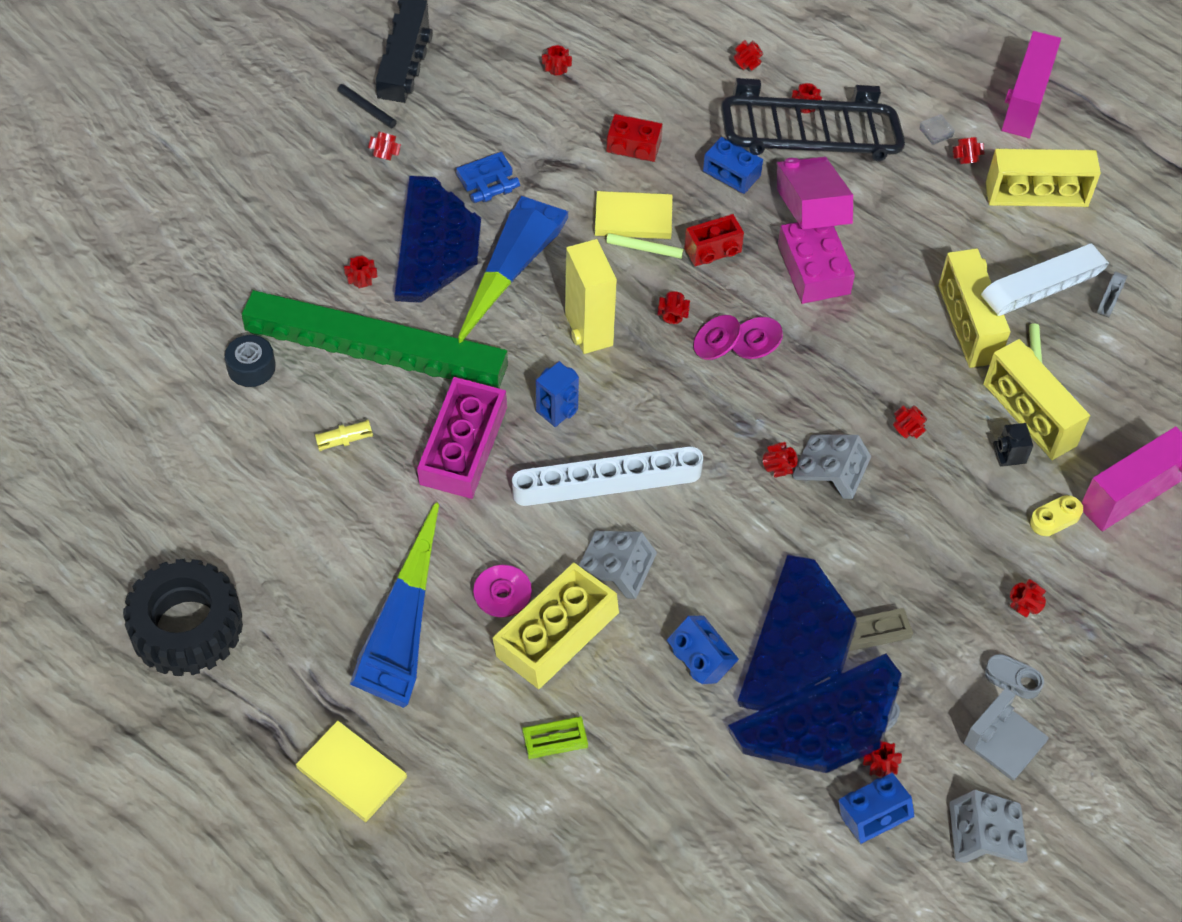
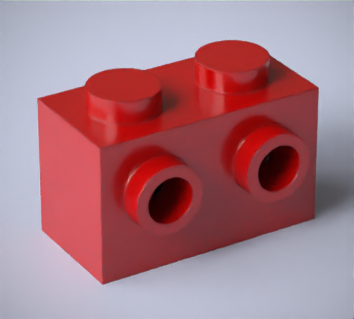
[607,114,663,162]
[684,214,744,267]

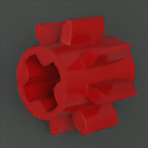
[734,40,764,71]
[542,45,572,76]
[792,83,822,114]
[368,131,401,161]
[952,137,985,164]
[344,255,378,288]
[658,291,690,324]
[893,405,927,439]
[763,442,798,478]
[1010,579,1046,618]
[863,739,902,777]

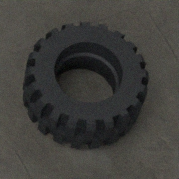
[123,559,243,676]

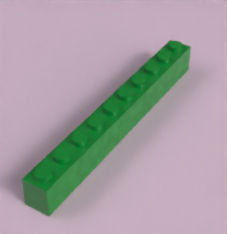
[241,290,508,388]

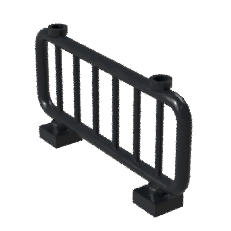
[721,78,905,161]

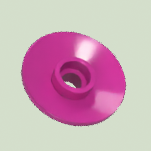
[694,315,741,360]
[732,317,783,359]
[474,565,532,617]

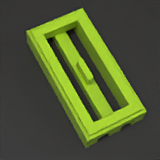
[522,716,588,759]

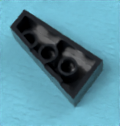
[375,0,433,103]

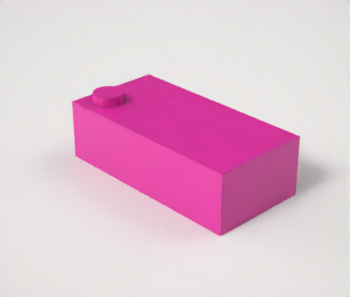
[1002,31,1062,139]
[777,157,853,230]
[417,377,507,499]
[1082,426,1182,532]

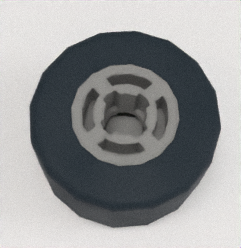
[224,335,276,387]

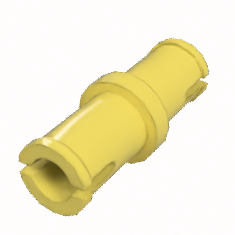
[315,420,373,451]

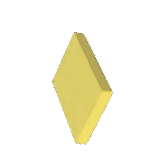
[595,191,672,239]
[296,721,407,823]

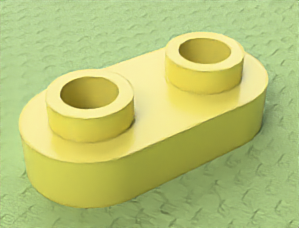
[1030,495,1083,536]

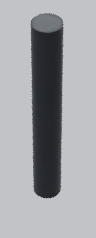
[338,84,397,128]

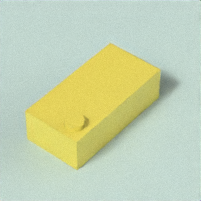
[986,149,1101,207]
[565,239,617,354]
[938,248,1011,368]
[984,339,1090,460]
[493,562,619,689]

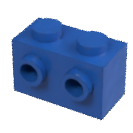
[703,137,763,194]
[536,361,579,427]
[667,616,739,684]
[838,773,915,844]

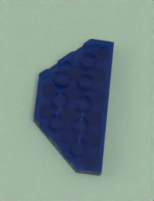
[395,176,482,303]
[738,555,857,713]
[728,653,902,774]

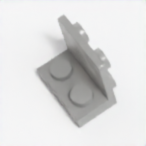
[792,435,871,499]
[579,531,657,599]
[964,688,1048,780]
[949,790,1028,863]

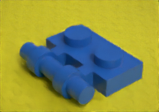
[456,152,520,204]

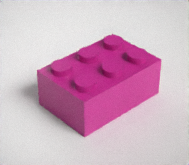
[778,222,855,304]

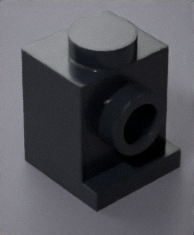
[993,423,1034,467]

